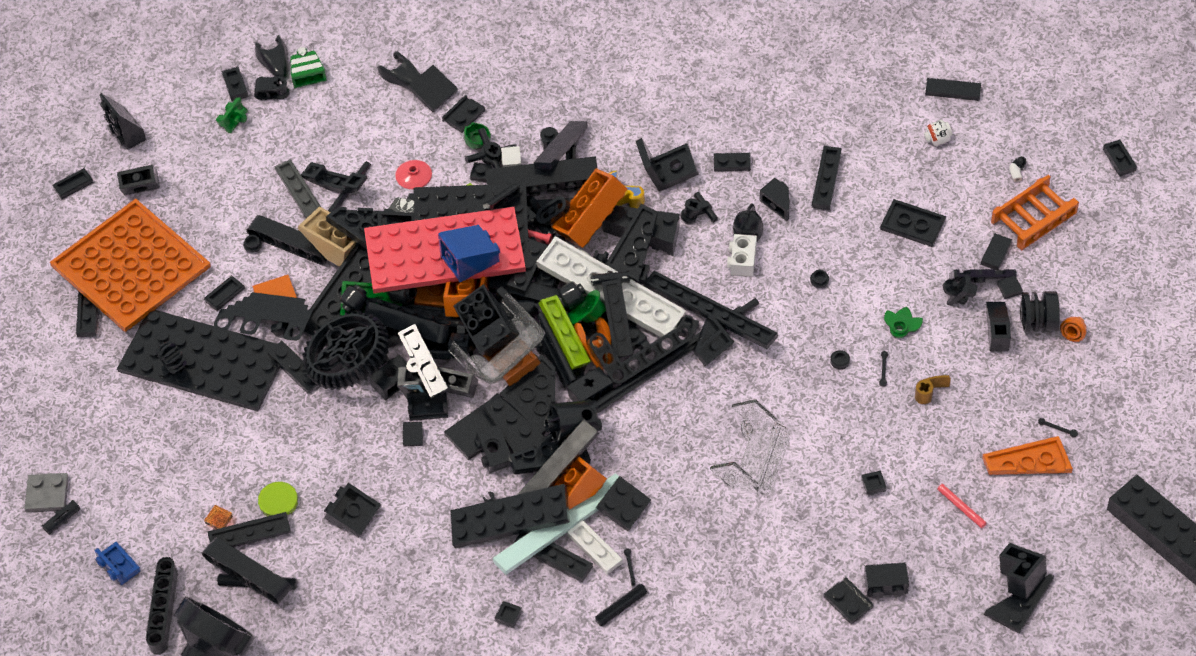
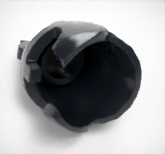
[733,203,763,241]

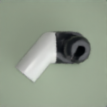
[1009,156,1027,182]

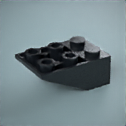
[99,93,146,150]
[454,284,520,357]

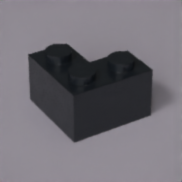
[999,543,1047,599]

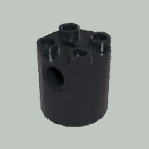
[544,399,602,443]

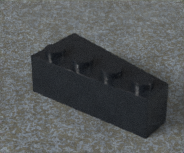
[603,205,680,256]

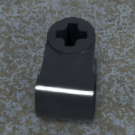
[254,76,290,100]

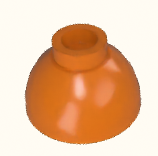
[1060,316,1087,342]

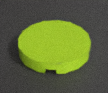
[258,481,298,517]

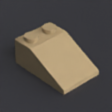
[298,207,356,267]

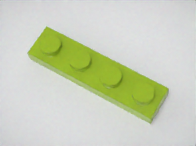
[538,295,591,370]

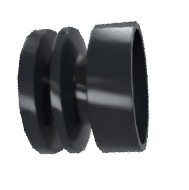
[1020,291,1060,333]

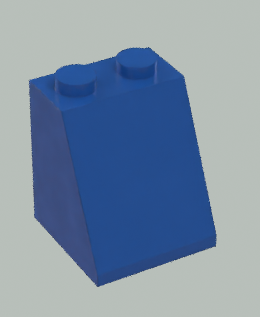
[438,225,500,282]

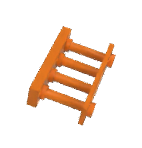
[991,175,1079,251]

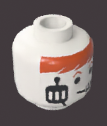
[924,120,953,146]

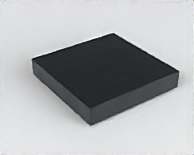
[407,64,458,112]

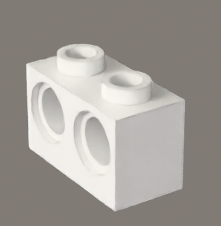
[727,234,757,277]

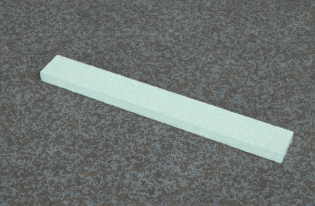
[493,473,619,575]

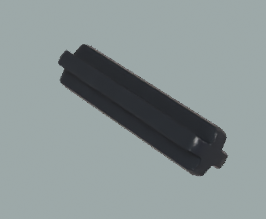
[595,584,647,626]

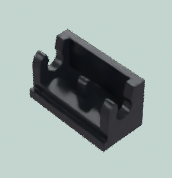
[407,392,448,421]

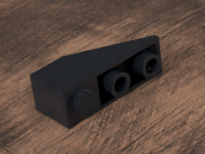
[986,302,1011,351]

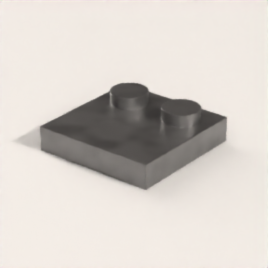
[24,473,69,512]

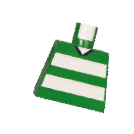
[291,47,327,88]

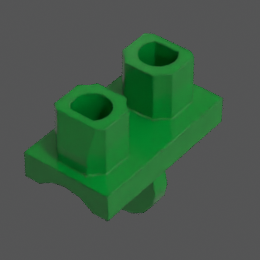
[216,97,248,133]

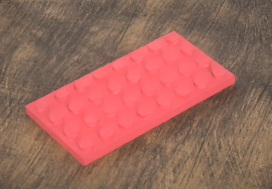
[364,207,526,293]

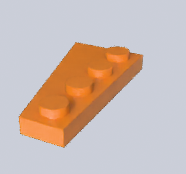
[982,436,1073,475]

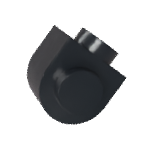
[540,127,559,151]

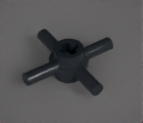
[465,128,517,168]

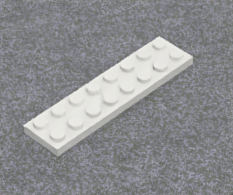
[536,236,686,341]

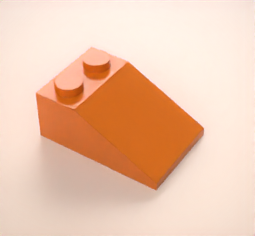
[553,457,607,510]

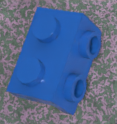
[94,541,141,585]

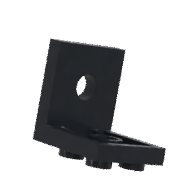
[635,138,699,192]

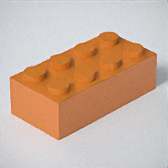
[551,168,628,248]
[443,277,491,317]

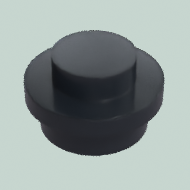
[243,235,262,253]
[810,269,829,288]

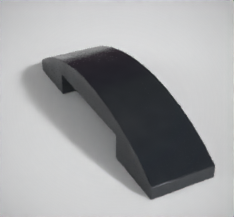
[301,162,368,193]

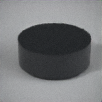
[830,350,850,370]

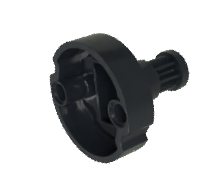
[174,596,255,656]

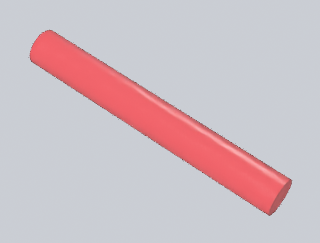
[937,484,987,529]

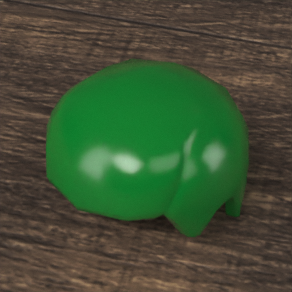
[463,122,491,149]

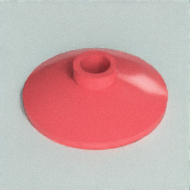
[395,160,432,190]

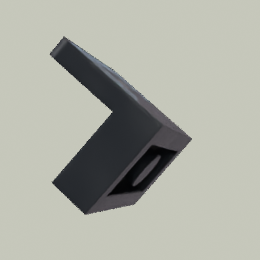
[397,367,427,398]

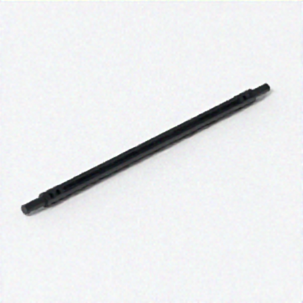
[544,298,759,442]

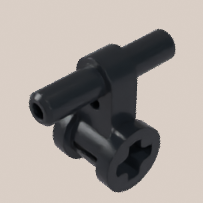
[680,192,718,223]

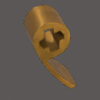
[915,375,951,405]

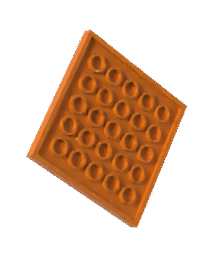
[50,198,211,332]

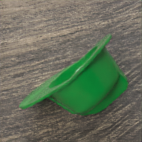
[567,290,606,325]

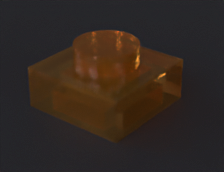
[204,505,233,529]

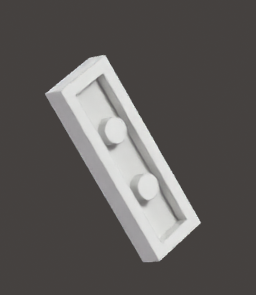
[567,520,623,575]

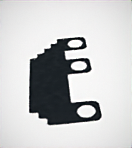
[214,292,312,341]

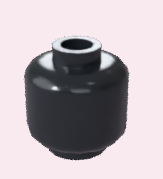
[558,281,586,310]
[340,284,368,314]
[387,288,417,304]

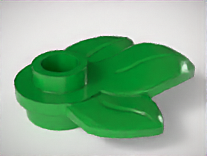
[884,307,923,338]

